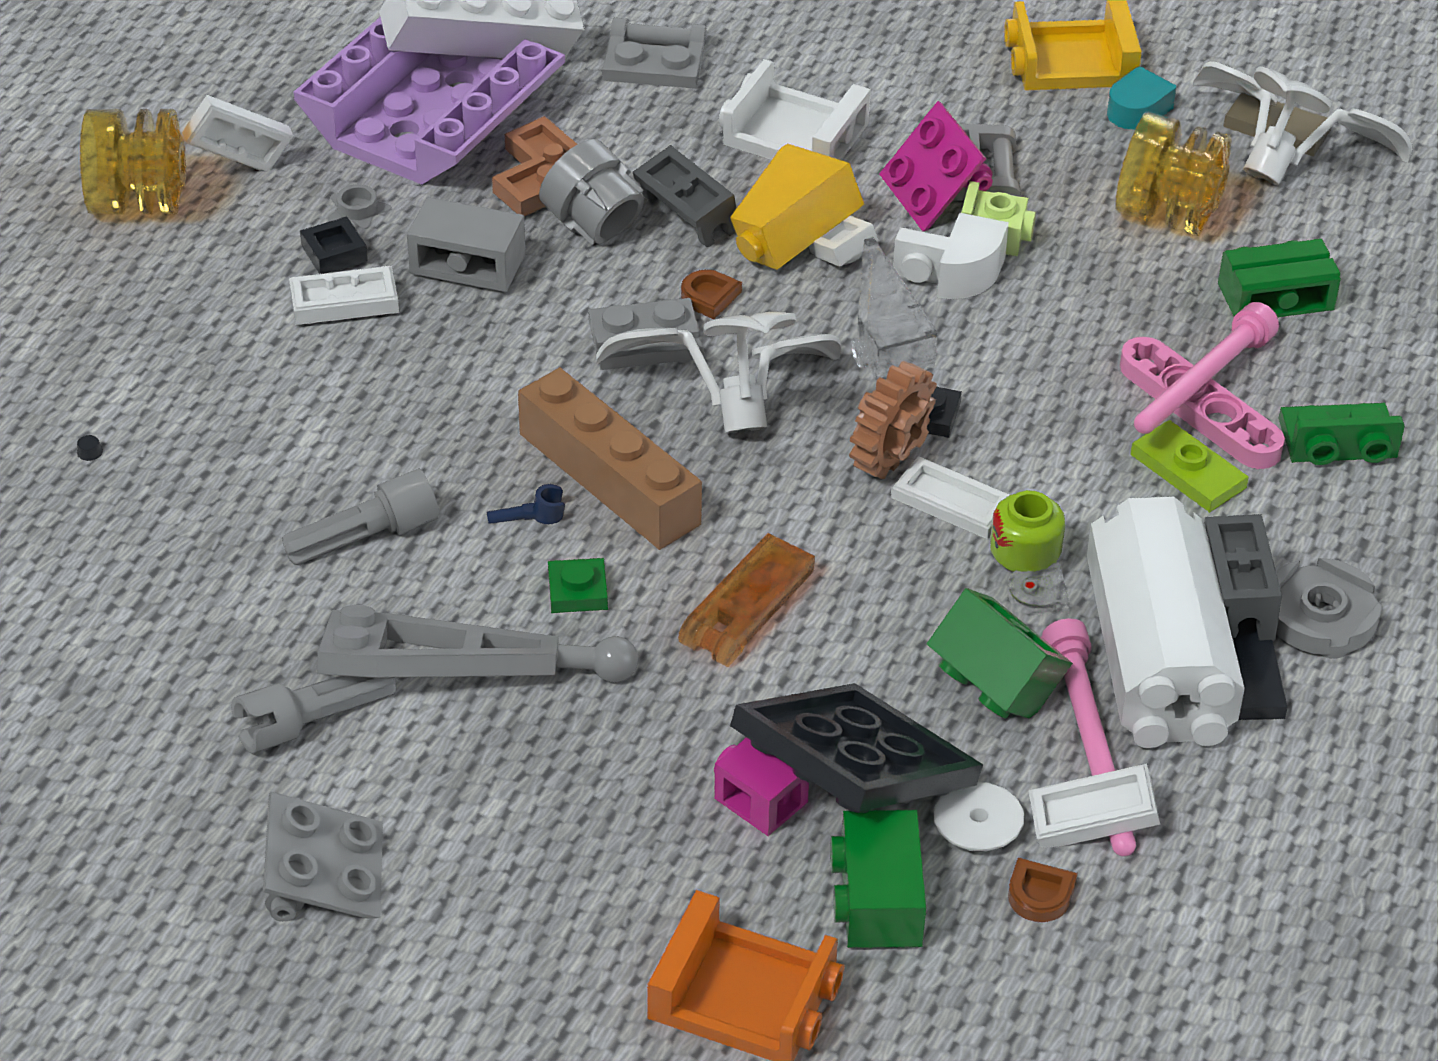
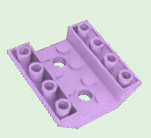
[293,17,565,185]

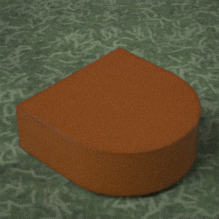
[681,270,742,320]
[1008,858,1078,922]

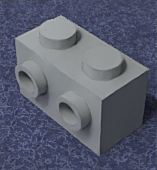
[407,197,526,292]

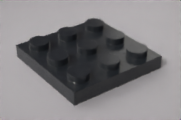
[730,683,983,813]

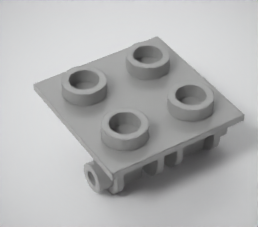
[263,792,383,922]

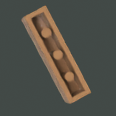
[518,367,702,550]

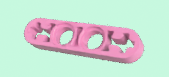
[1120,337,1285,469]

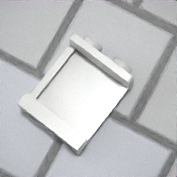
[719,59,871,160]

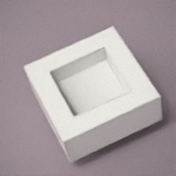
[809,216,879,267]

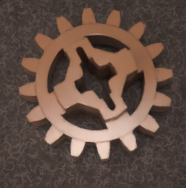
[849,361,937,479]

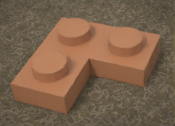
[492,116,577,216]

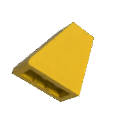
[730,143,865,270]

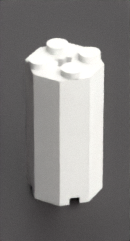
[1087,497,1244,748]

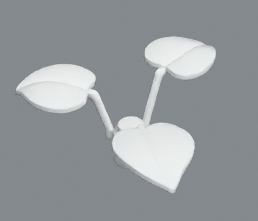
[1192,61,1412,186]
[596,312,841,434]

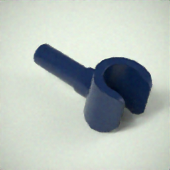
[487,484,565,524]

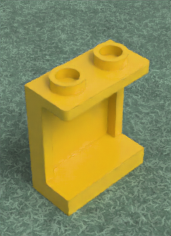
[1004,0,1142,90]

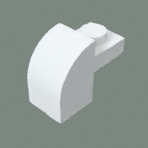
[892,212,1009,299]

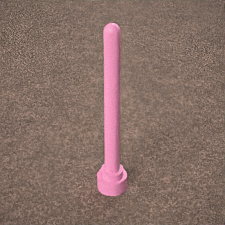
[1134,302,1279,434]
[1042,618,1136,856]

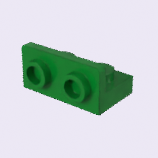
[1278,403,1405,465]

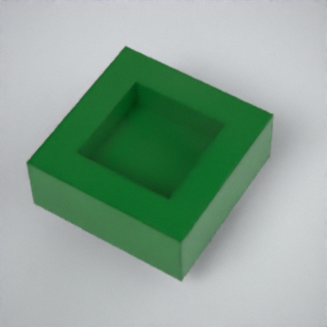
[548,558,608,613]

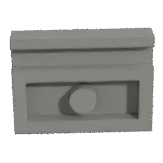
[588,298,704,370]

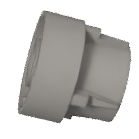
[539,139,644,245]

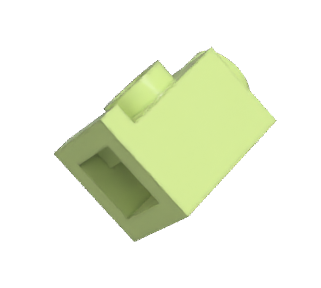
[961,181,1036,256]

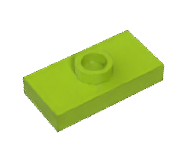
[1130,420,1249,513]

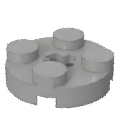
[1276,558,1382,659]

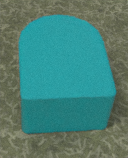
[1107,67,1177,130]

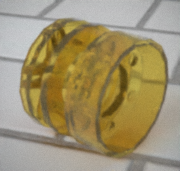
[80,109,186,215]
[1115,112,1232,236]

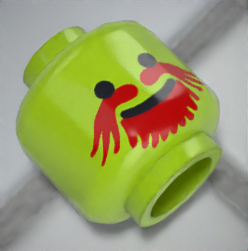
[990,490,1065,574]

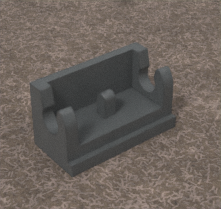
[632,145,737,248]
[1204,514,1282,641]

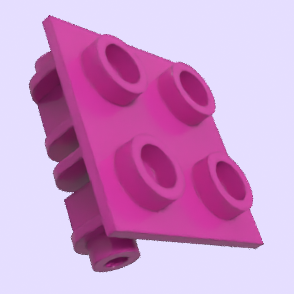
[879,101,993,231]

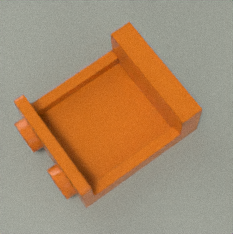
[647,890,844,1061]

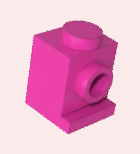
[714,737,809,836]

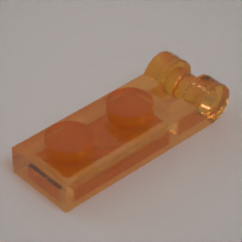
[678,533,815,667]

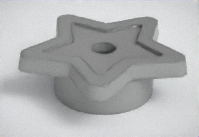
[328,184,392,229]

